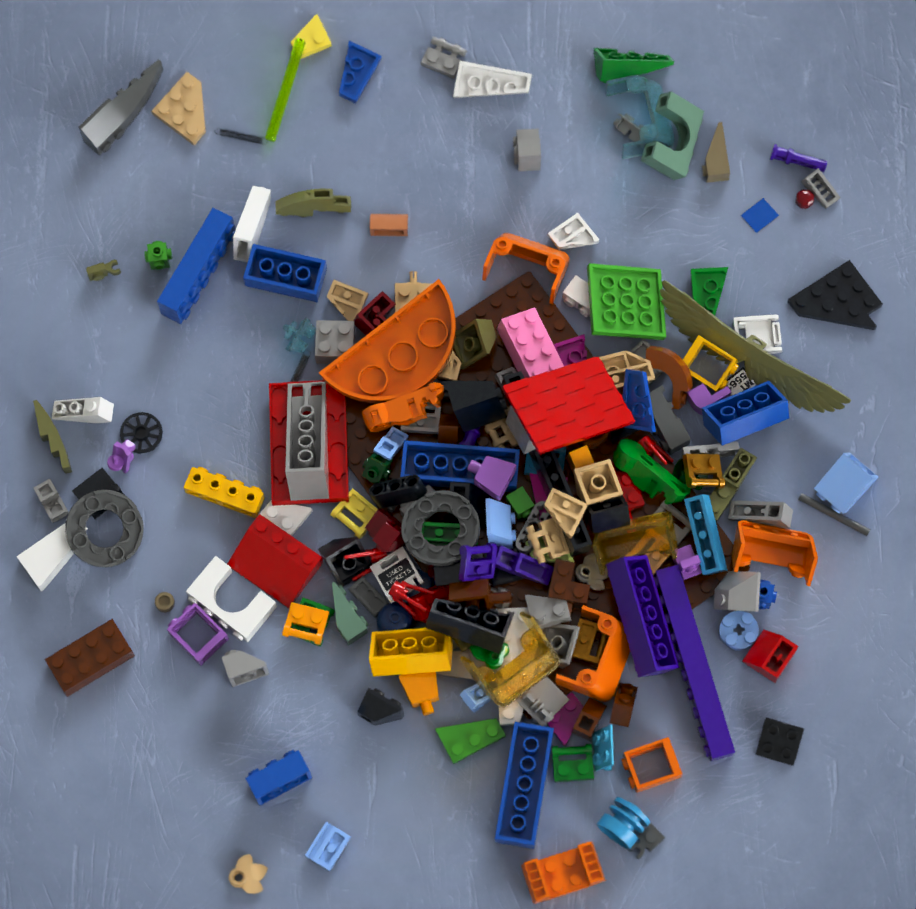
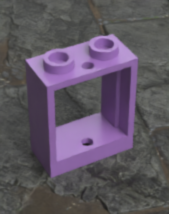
[167,603,229,666]

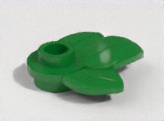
[470,643,509,669]

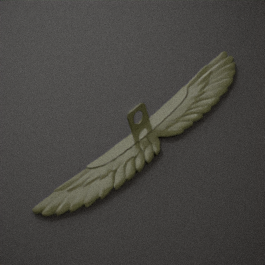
[660,280,851,413]

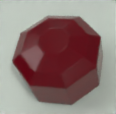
[796,189,814,209]

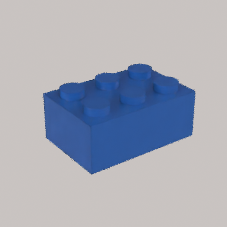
[245,750,312,806]

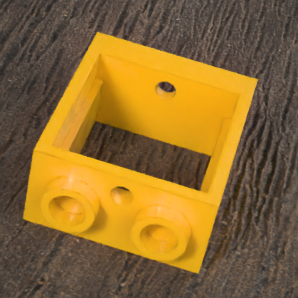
[683,335,739,392]

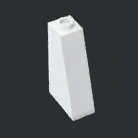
[233,186,271,263]
[17,523,88,591]

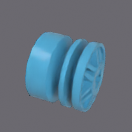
[597,797,650,850]

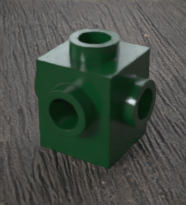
[362,452,393,483]

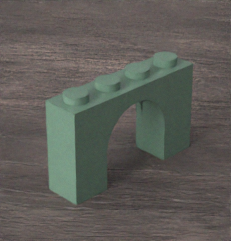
[641,91,704,180]

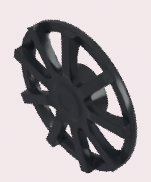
[120,412,163,454]

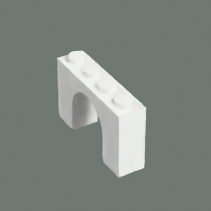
[186,556,277,642]

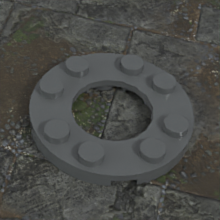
[65,490,144,567]
[401,490,480,566]

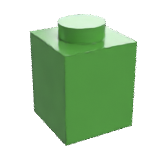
[506,486,535,520]

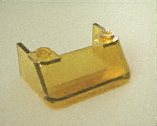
[593,511,678,575]
[460,612,560,707]

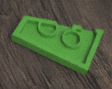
[435,718,506,764]

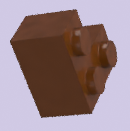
[548,559,590,609]

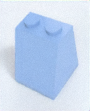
[814,452,879,514]

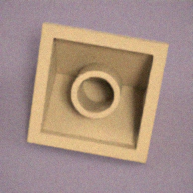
[573,459,623,505]

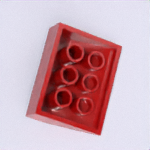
[227,514,323,609]

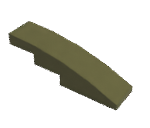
[33,400,72,474]

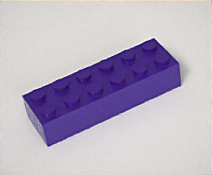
[606,555,680,678]

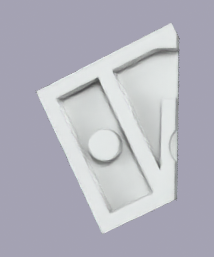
[548,213,599,250]
[260,500,313,536]

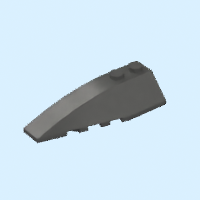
[79,59,163,156]

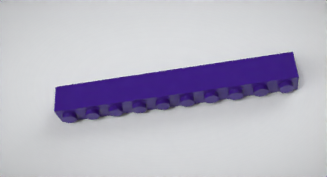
[654,565,735,761]

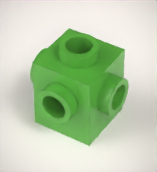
[144,241,172,270]

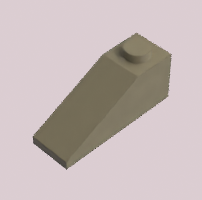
[702,122,730,183]

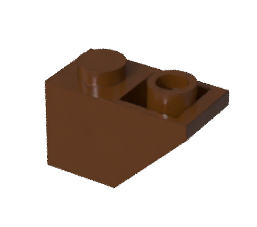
[609,683,638,727]
[572,697,607,741]

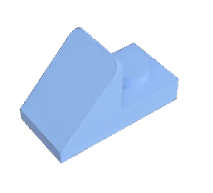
[460,681,497,713]

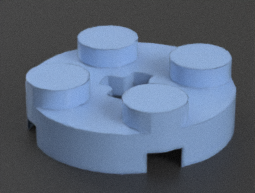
[719,611,759,651]

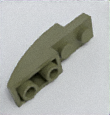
[275,189,351,217]
[710,448,757,523]

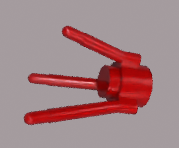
[638,436,674,465]
[344,548,387,581]
[388,581,435,617]

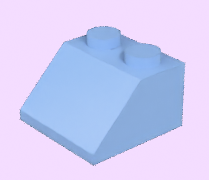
[486,498,516,549]

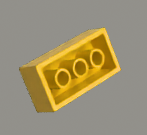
[369,628,453,676]

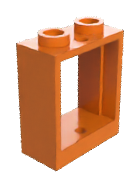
[621,737,682,793]

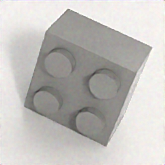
[315,320,355,364]

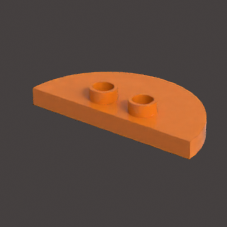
[319,279,456,403]

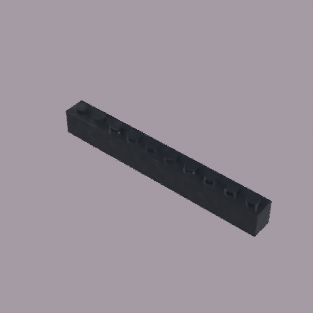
[501,371,592,557]

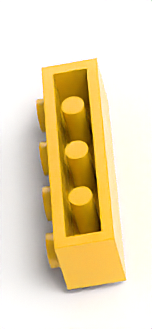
[183,467,265,518]

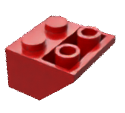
[742,630,799,683]

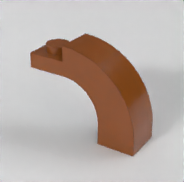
[645,346,693,410]

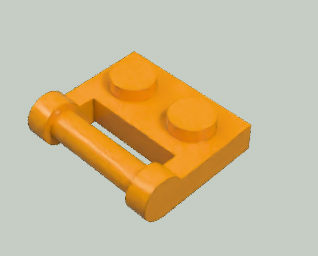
[282,602,330,645]

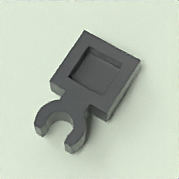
[629,823,665,859]

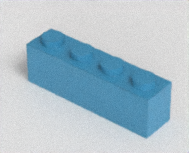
[684,494,728,575]

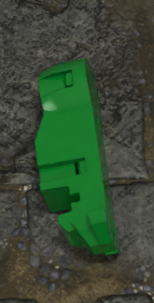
[613,439,691,505]

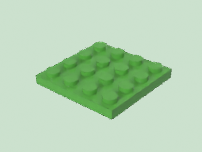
[587,263,666,340]

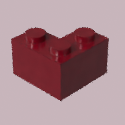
[353,291,396,335]
[365,509,405,553]

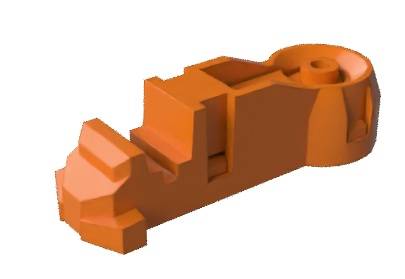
[362,382,445,432]

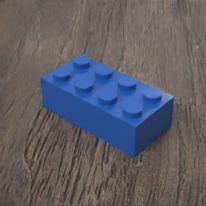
[243,244,327,303]
[702,381,789,446]

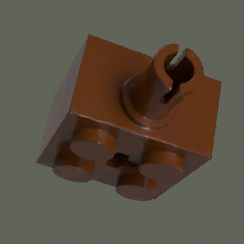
[449,578,512,611]

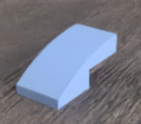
[373,426,409,461]

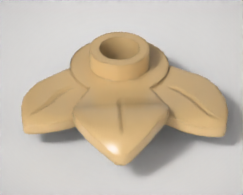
[229,854,268,894]

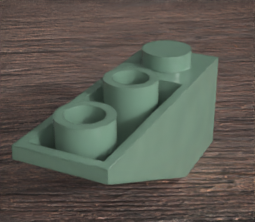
[332,581,368,646]

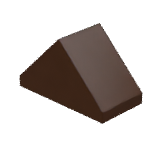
[438,413,459,444]

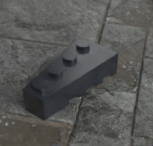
[425,598,515,654]

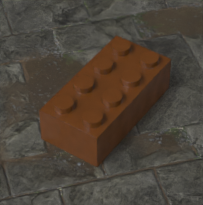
[44,618,135,697]

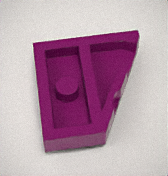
[546,692,584,746]

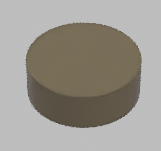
[155,592,175,613]

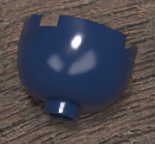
[376,602,415,631]

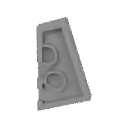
[680,442,740,459]

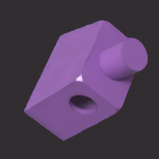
[467,456,516,502]

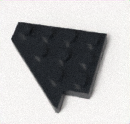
[788,260,883,330]

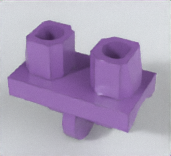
[107,439,136,474]

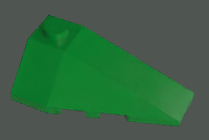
[594,48,674,84]

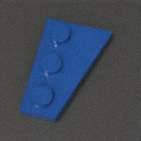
[339,41,382,103]
[622,369,656,432]

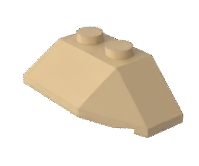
[599,350,655,394]

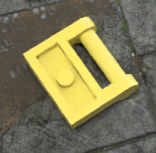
[330,488,378,539]

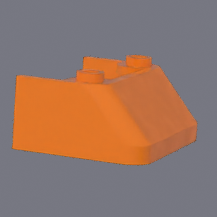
[482,233,570,304]
[732,520,818,586]
[555,605,630,702]

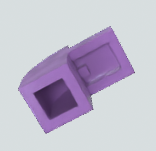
[687,383,732,415]
[671,545,702,580]

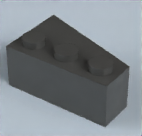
[650,385,691,455]

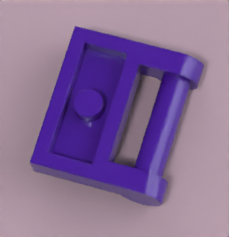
[459,542,497,582]

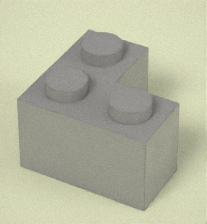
[513,129,541,171]

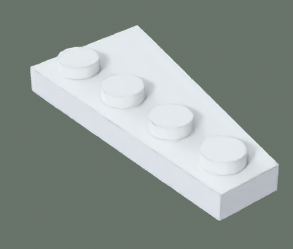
[453,61,532,98]

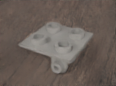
[515,672,569,726]

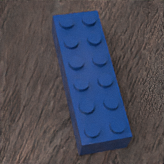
[157,208,236,324]
[400,440,520,493]
[495,722,554,849]

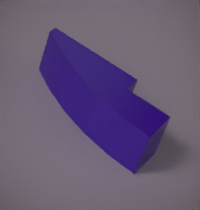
[495,545,554,586]

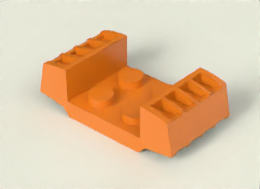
[521,841,606,904]

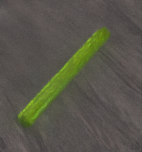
[265,38,305,142]

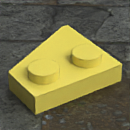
[291,14,332,60]

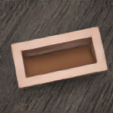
[370,214,408,236]

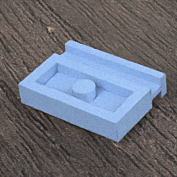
[305,822,351,872]

